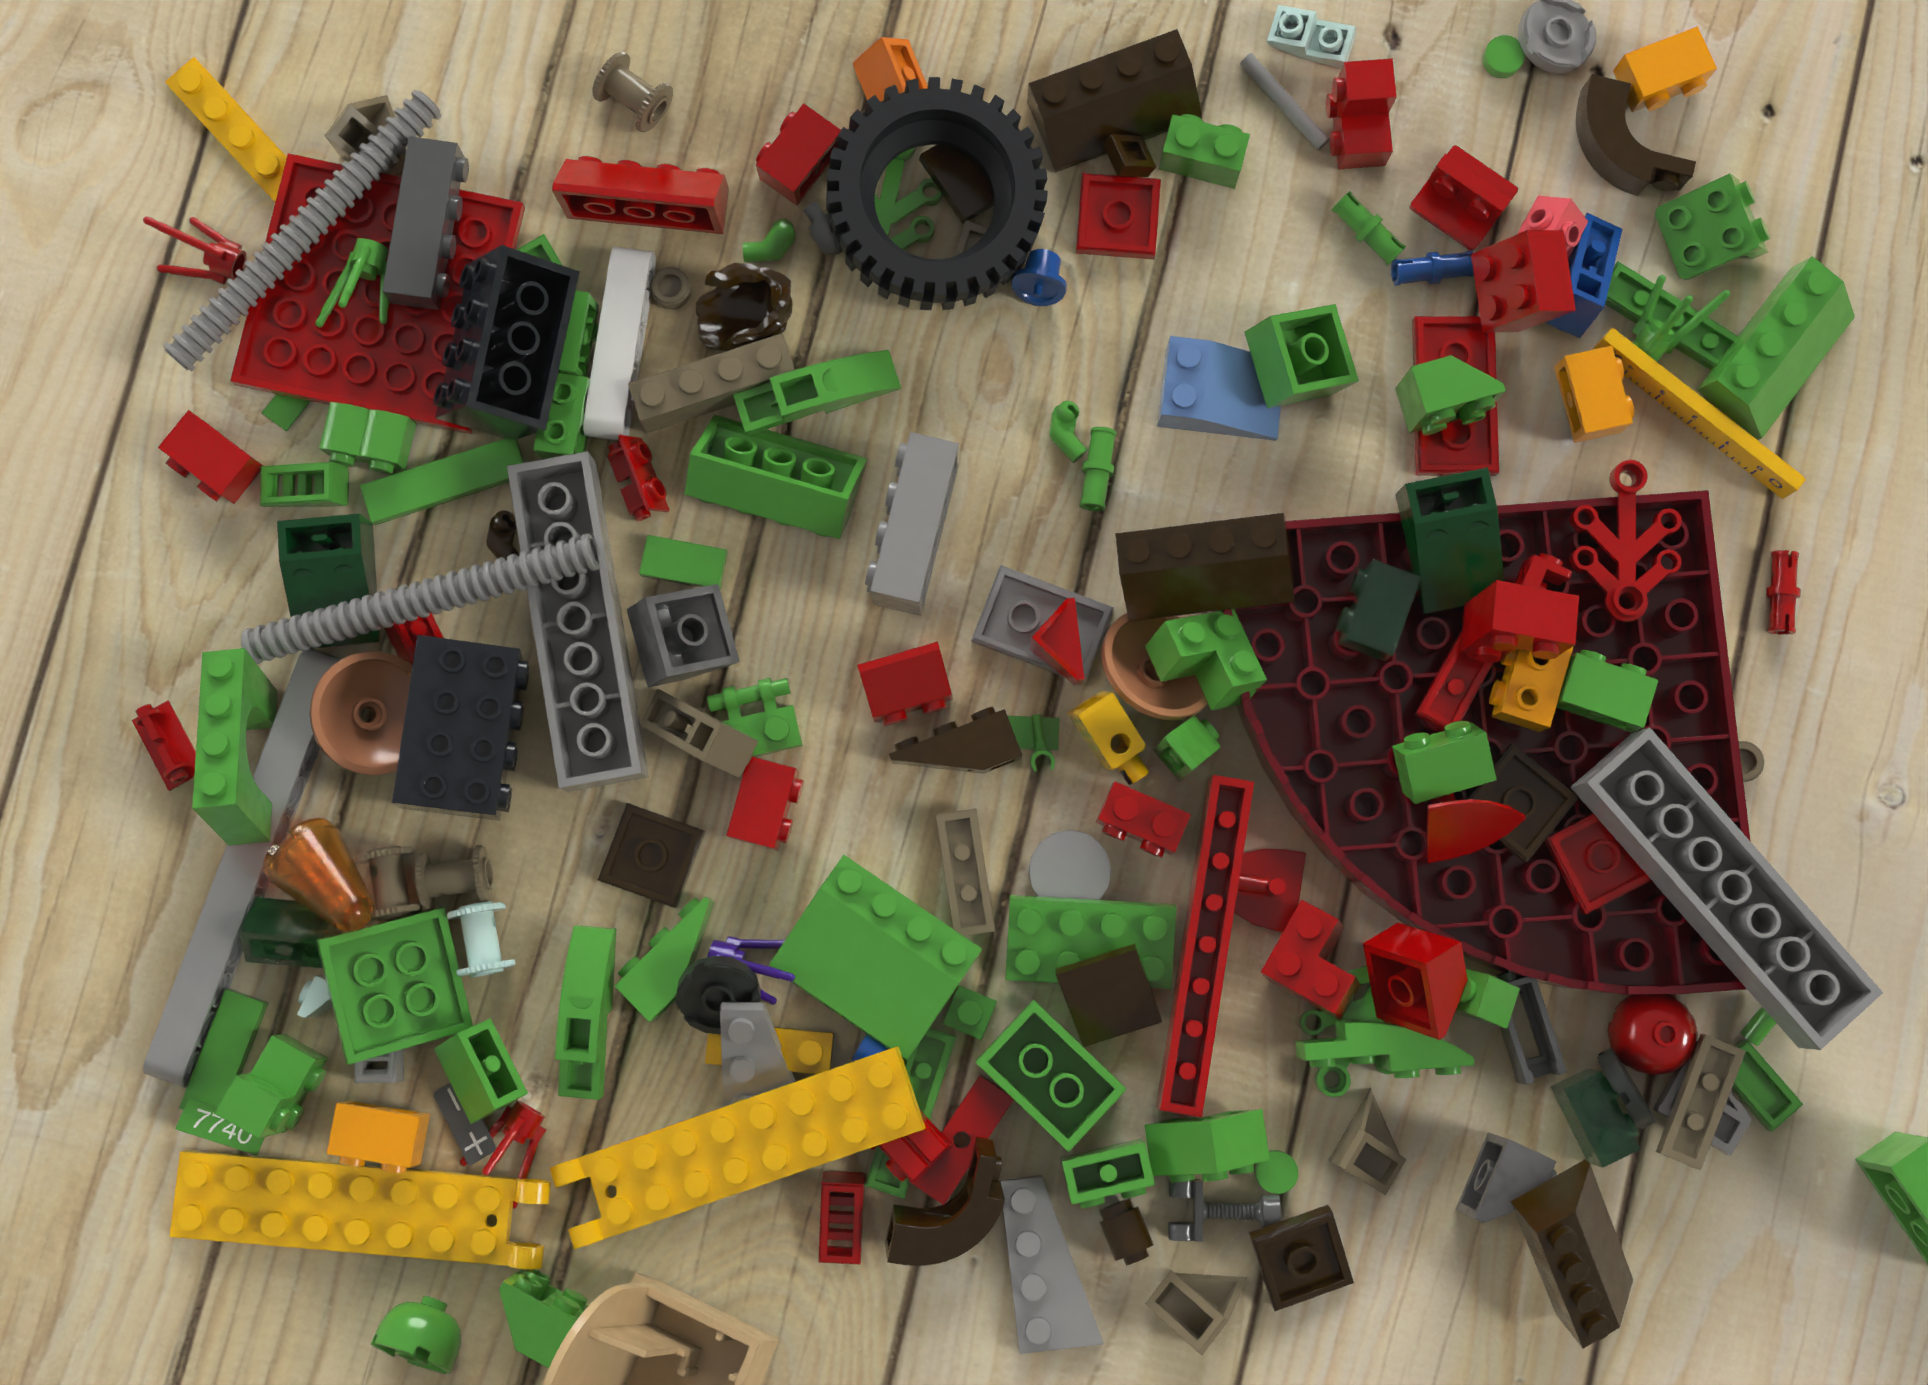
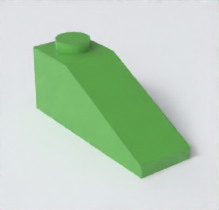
[1153,715,1221,782]

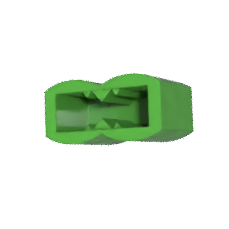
[319,402,416,474]

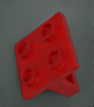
[1409,145,1518,251]

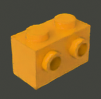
[1613,26,1717,112]
[1554,346,1634,443]
[1489,647,1573,732]
[326,1100,430,1173]

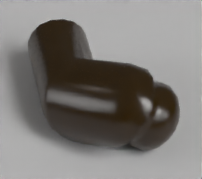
[486,510,520,560]

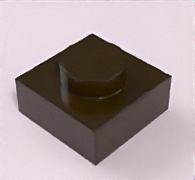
[1103,134,1156,177]

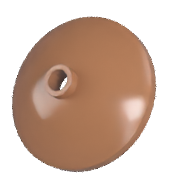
[1101,613,1208,720]
[309,651,413,775]

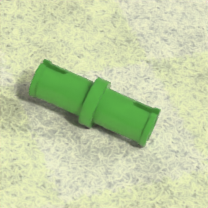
[1332,191,1406,265]
[1079,426,1117,512]

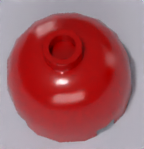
[1607,994,1698,1075]

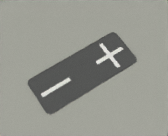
[434,1083,497,1165]

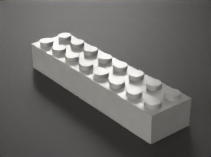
[507,451,649,792]
[1571,727,1883,1050]

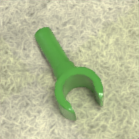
[1030,714,1055,772]

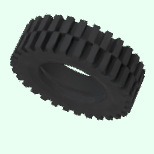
[826,77,1048,310]

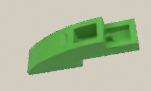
[733,350,901,436]
[555,925,616,1100]
[1295,1020,1475,1078]

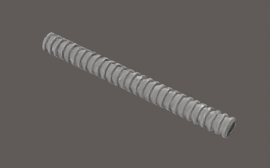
[163,90,442,371]
[241,533,601,664]

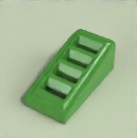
[260,462,349,507]

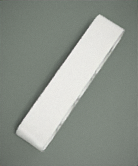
[583,246,656,441]

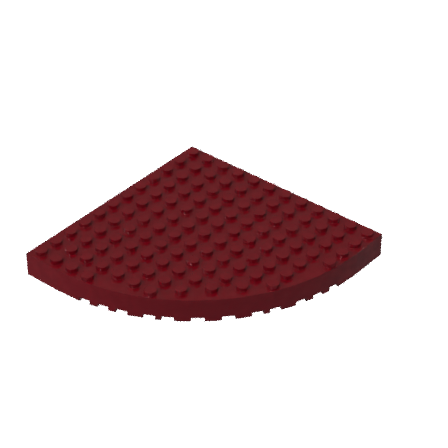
[1217,490,1751,995]

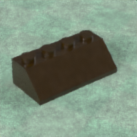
[1027,29,1202,173]
[1115,513,1295,621]
[1510,1159,1633,1348]

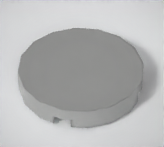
[1518,0,1596,74]
[1028,830,1111,900]

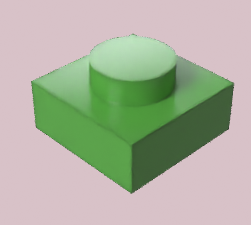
[943,985,997,1040]

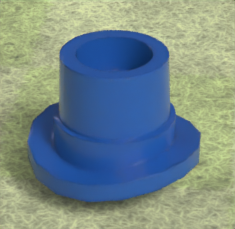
[1011,249,1067,306]

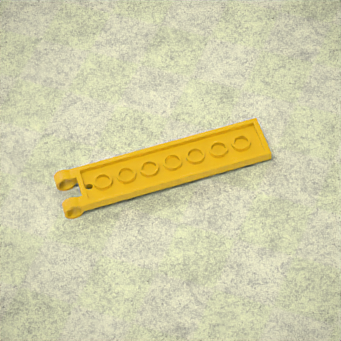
[549,1046,926,1250]
[169,1150,551,1269]

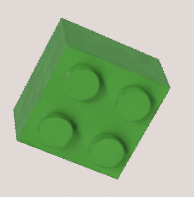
[1244,304,1359,409]

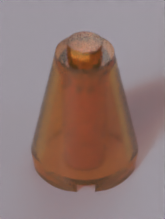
[263,818,374,931]

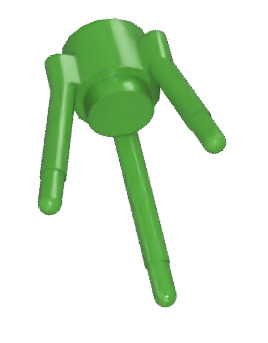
[315,238,389,328]
[1632,275,1730,362]

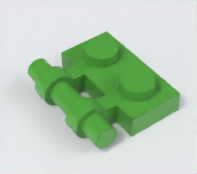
[707,678,803,757]

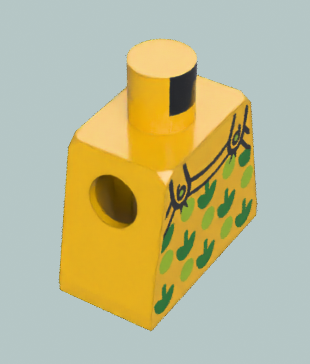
[1067,691,1149,785]

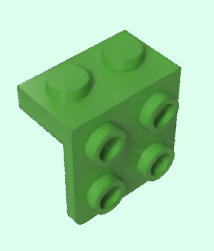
[1655,173,1770,280]

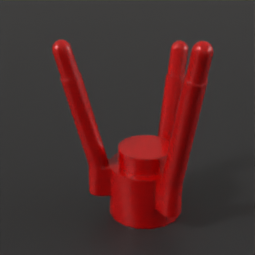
[143,216,247,285]
[460,1100,547,1209]

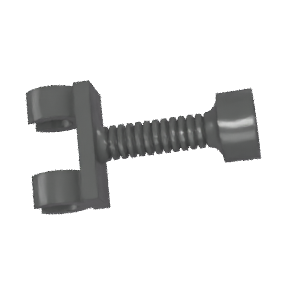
[1168,1179,1281,1242]

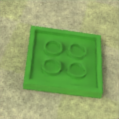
[316,907,473,1065]

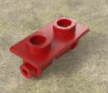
[607,435,670,521]
[132,700,196,791]

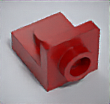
[1515,554,1572,589]

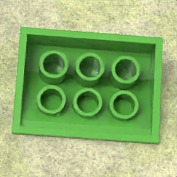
[768,855,982,1062]

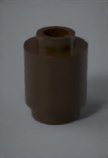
[1099,1198,1154,1266]

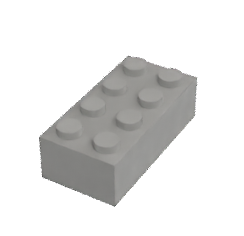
[865,432,959,616]

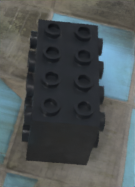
[433,245,580,440]
[392,635,530,821]

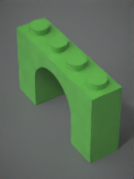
[192,648,277,846]

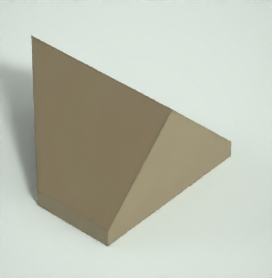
[324,95,406,176]
[1329,1088,1406,1196]
[1145,1270,1247,1355]

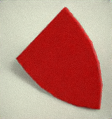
[1427,793,1526,863]
[1234,849,1306,932]

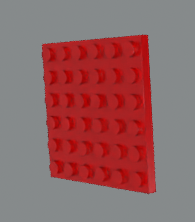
[230,153,525,434]

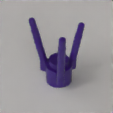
[707,936,795,1005]

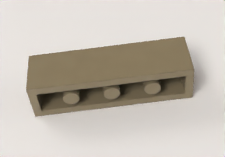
[628,333,795,433]

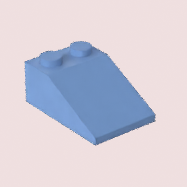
[1157,336,1281,441]

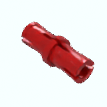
[1766,550,1801,635]

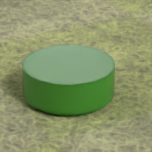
[1482,35,1525,78]
[1254,1150,1298,1194]

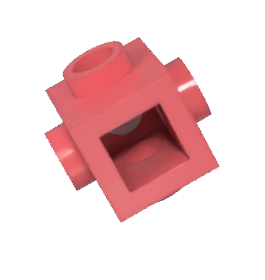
[1518,196,1588,259]

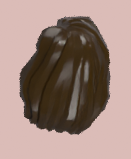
[696,263,793,351]

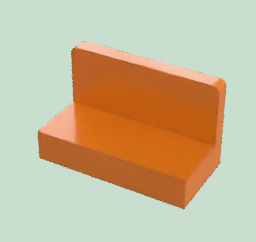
[853,37,927,102]

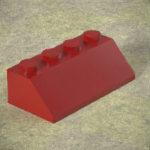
[552,156,729,234]

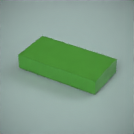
[639,535,728,589]
[1732,1039,1803,1132]

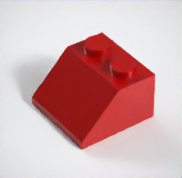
[857,641,953,726]
[1362,923,1468,1040]

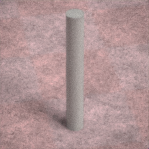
[1240,53,1330,151]

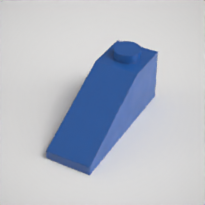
[1545,213,1622,338]

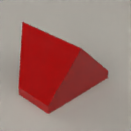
[1029,597,1085,685]

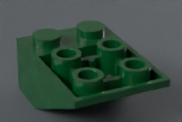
[1395,467,1504,615]
[277,514,380,649]

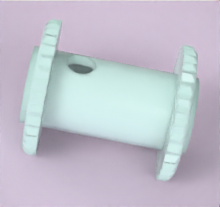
[447,901,516,978]

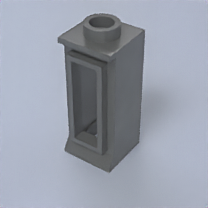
[1495,972,1567,1085]

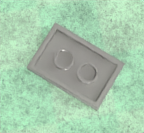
[971,565,1114,684]

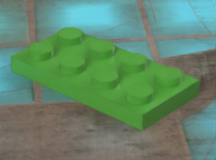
[1005,895,1177,989]

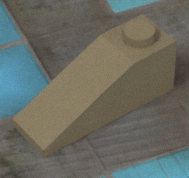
[640,689,758,778]

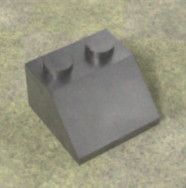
[626,584,740,688]
[1455,1132,1557,1223]

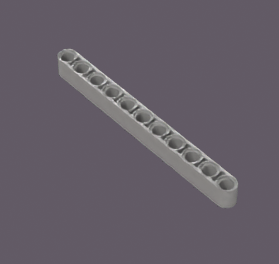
[143,648,341,1088]

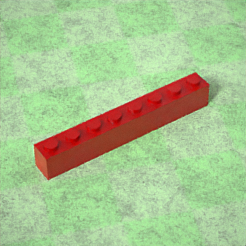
[1156,775,1254,1118]

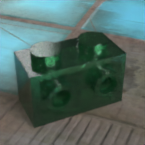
[1336,559,1421,661]
[239,897,343,968]
[1550,1069,1641,1168]

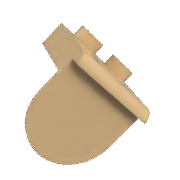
[542,1273,779,1385]

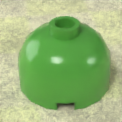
[371,1296,461,1374]

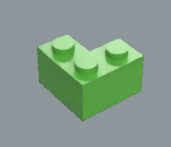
[1145,610,1267,710]
[214,1034,328,1139]
[1145,1109,1270,1183]

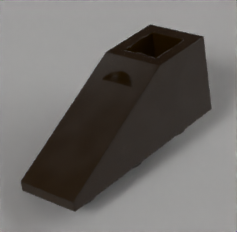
[889,707,1023,774]

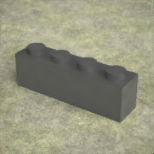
[382,136,469,310]

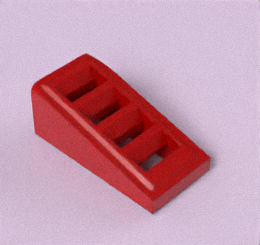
[818,1171,865,1265]

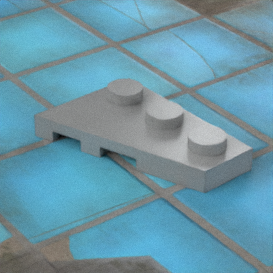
[720,1002,796,1107]

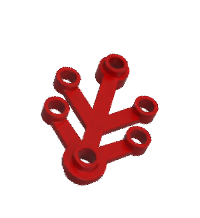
[1569,459,1682,622]

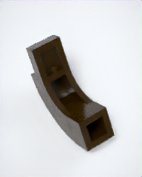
[1576,74,1696,196]
[885,1137,1005,1266]

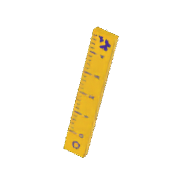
[1592,328,1806,499]

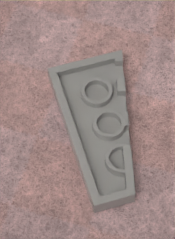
[1000,1175,1104,1354]

